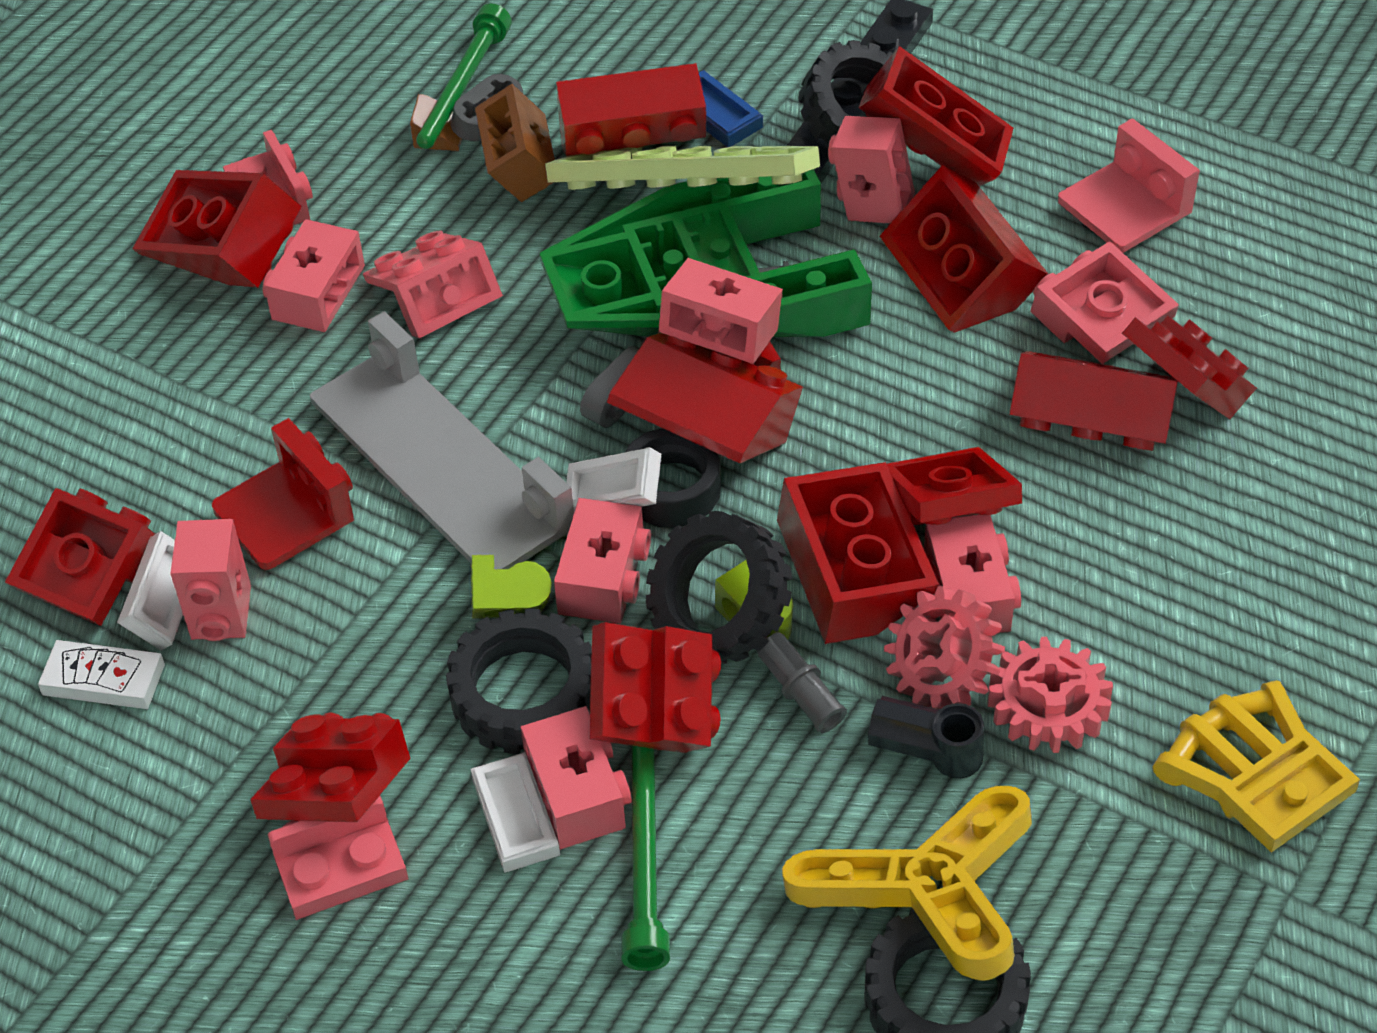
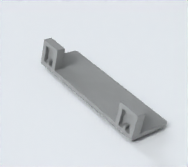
[310,311,574,569]

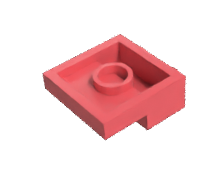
[1030,241,1179,364]

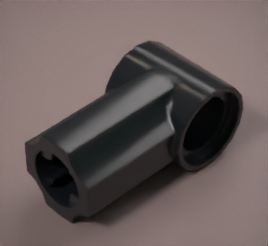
[868,695,984,779]

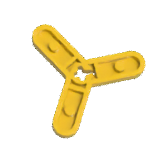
[782,786,1032,981]

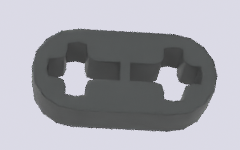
[450,74,523,141]
[580,345,640,428]

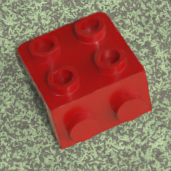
[212,418,354,570]

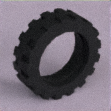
[798,40,907,149]
[646,511,792,664]
[446,609,592,754]
[864,908,1031,1033]

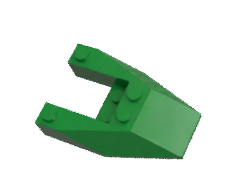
[539,169,872,337]

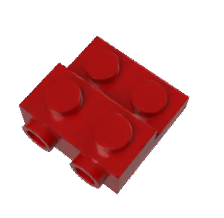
[1122,315,1257,419]
[887,447,1022,525]
[5,488,155,626]
[589,622,721,753]
[250,712,411,822]

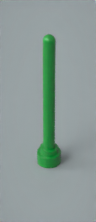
[416,3,512,149]
[621,746,670,971]

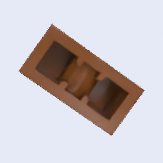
[475,84,555,203]

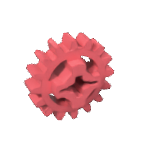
[884,586,1005,710]
[987,637,1113,753]

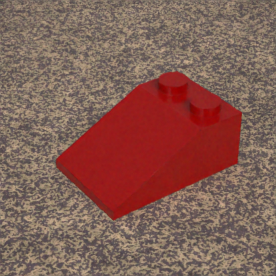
[132,170,302,288]

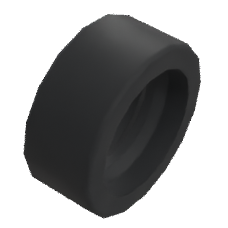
[624,428,721,528]

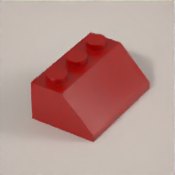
[858,46,1014,186]
[556,63,706,156]
[879,165,1048,333]
[607,333,803,463]
[1009,351,1179,451]
[777,462,939,644]

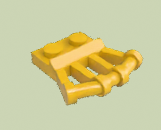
[1152,680,1360,853]

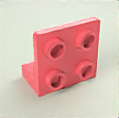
[1058,118,1200,253]
[363,231,503,338]

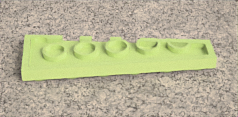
[545,146,820,190]

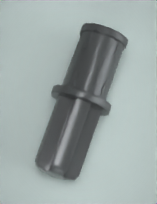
[757,632,847,733]

